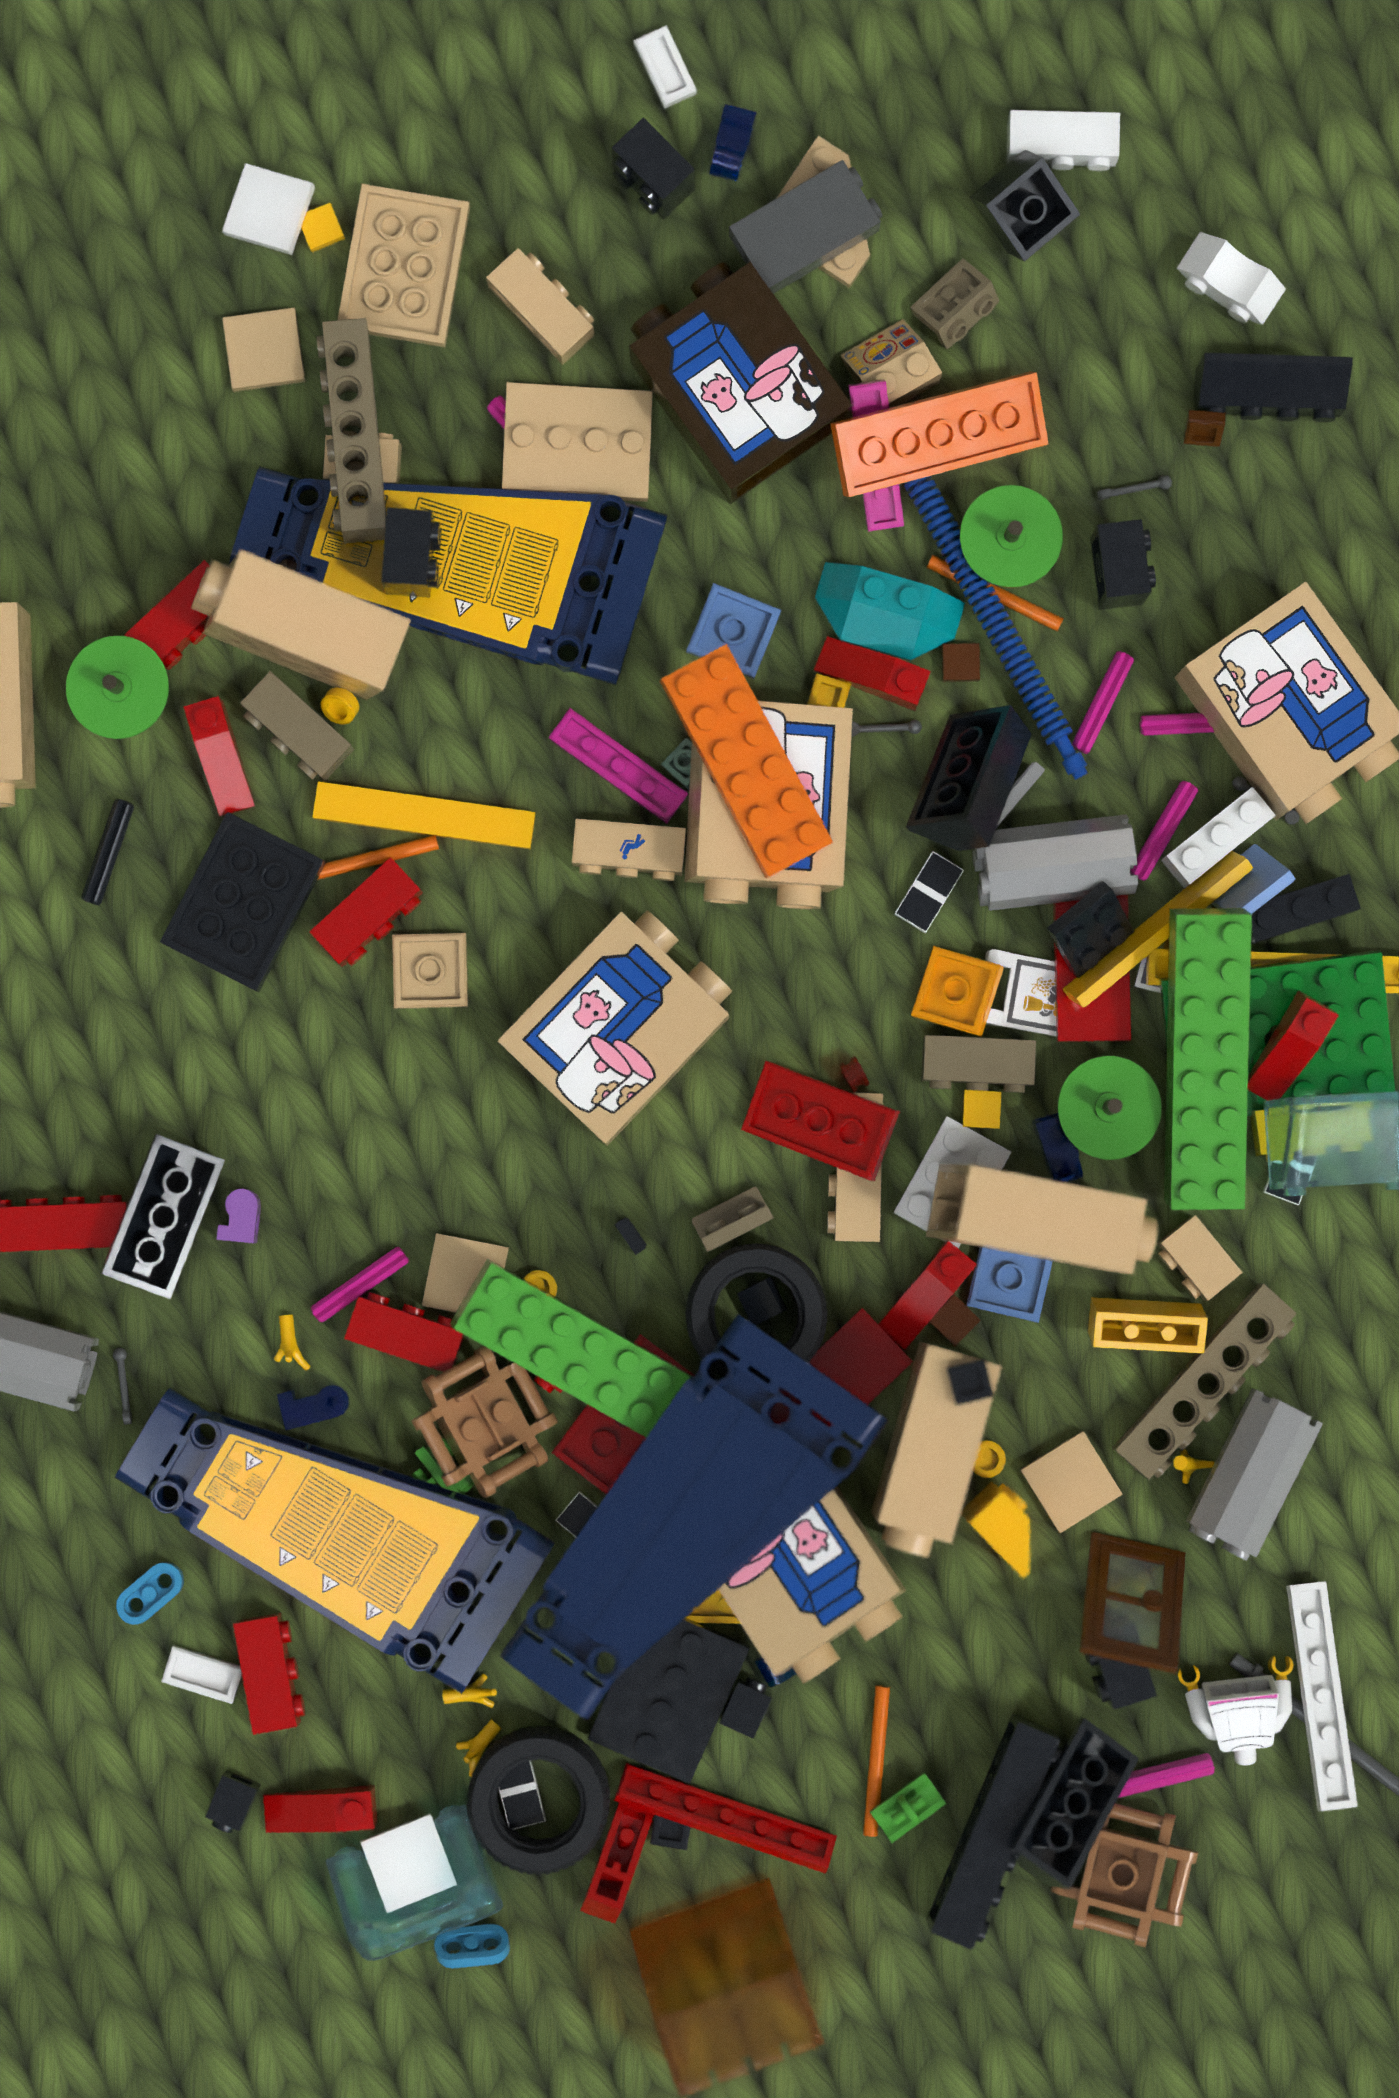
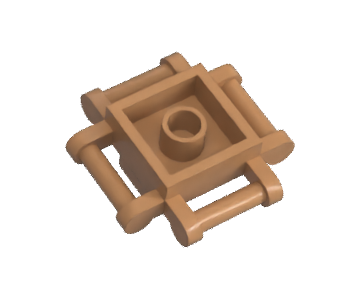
[411,1345,558,1498]
[1050,1803,1198,1948]

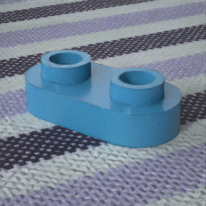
[116,1562,184,1625]
[434,1924,510,1968]

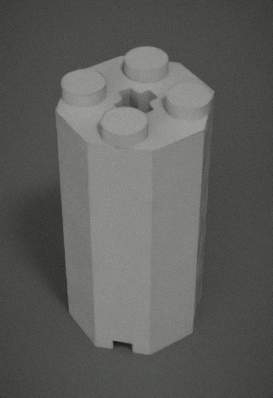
[972,814,1138,911]
[0,1311,99,1411]
[1186,1388,1323,1561]

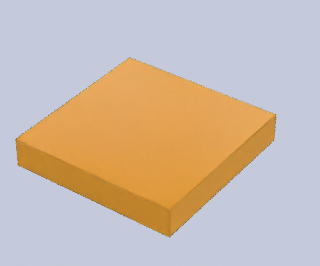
[911,946,1004,1037]

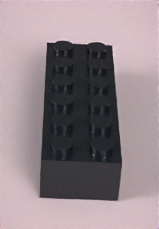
[926,1713,1063,1950]

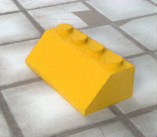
[960,1482,1030,1578]

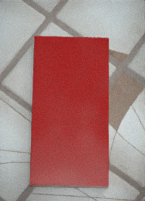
[1053,894,1131,1042]
[741,1061,900,1181]
[771,1308,913,1427]
[551,1334,695,1495]

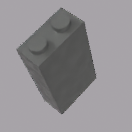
[729,160,882,294]

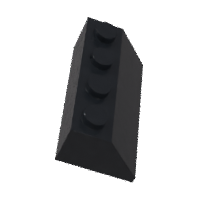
[1194,353,1353,422]
[906,705,1032,851]
[100,1134,225,1299]
[1010,1718,1139,1889]

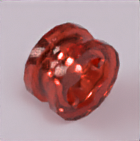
[838,1056,870,1093]

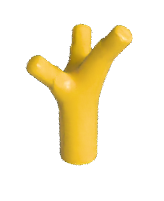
[274,1315,310,1371]
[1173,1449,1215,1484]
[442,1673,497,1708]
[456,1719,502,1777]

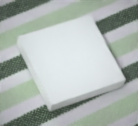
[222,163,315,255]
[360,1813,457,1913]

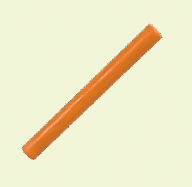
[926,555,1064,631]
[317,835,439,880]
[863,1685,890,1837]

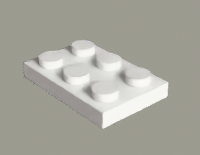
[893,1116,1011,1248]

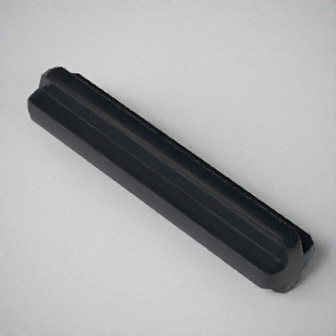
[81,799,134,905]

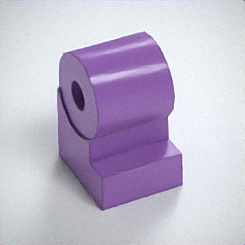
[216,1189,261,1243]

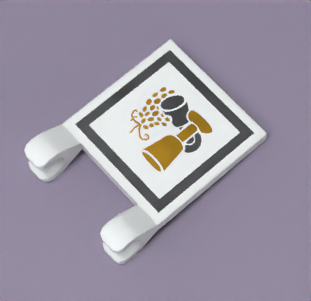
[985,949,1056,1037]

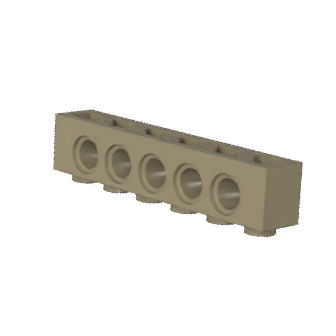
[317,318,387,544]
[1112,1283,1297,1480]

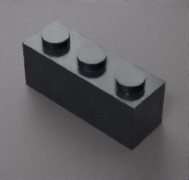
[1251,874,1361,945]

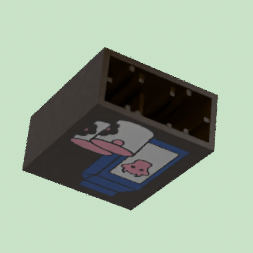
[629,262,853,504]

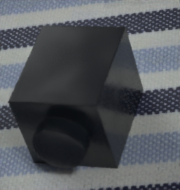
[719,1676,772,1739]
[205,1770,261,1833]

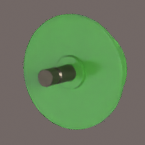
[960,485,1063,588]
[66,636,169,739]
[1058,1056,1162,1160]

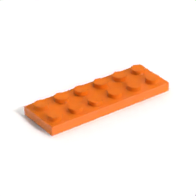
[830,371,1048,497]
[659,644,833,878]

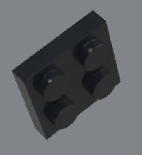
[1047,881,1134,978]

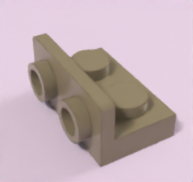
[910,258,999,349]
[692,1187,773,1252]

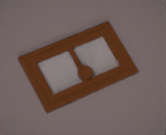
[1080,1532,1186,1674]

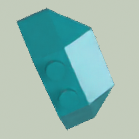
[815,562,965,661]

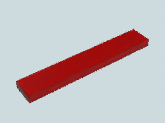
[614,1763,837,1874]

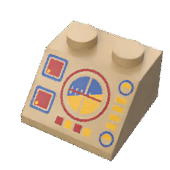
[840,319,942,408]

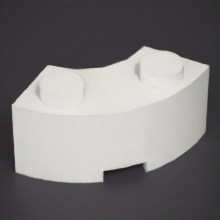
[1177,232,1286,325]

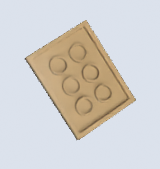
[337,184,470,347]
[502,382,653,502]

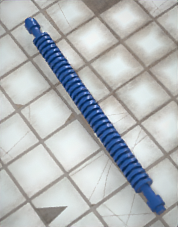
[904,476,1088,780]

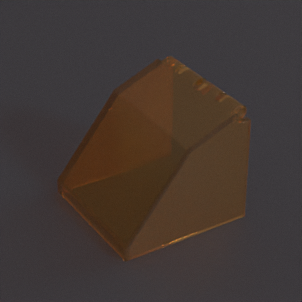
[630,1877,824,2096]

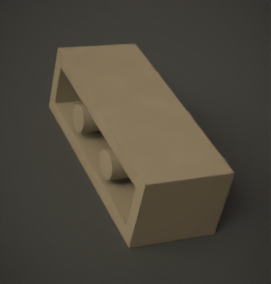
[240,671,355,781]
[921,1035,1036,1093]

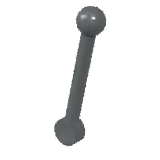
[1097,475,1172,500]
[851,720,922,737]
[1233,776,1300,824]
[112,1347,133,1425]

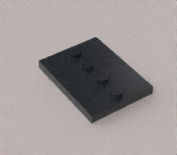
[160,812,326,993]
[588,1618,750,1784]

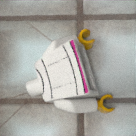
[1178,1656,1294,1765]

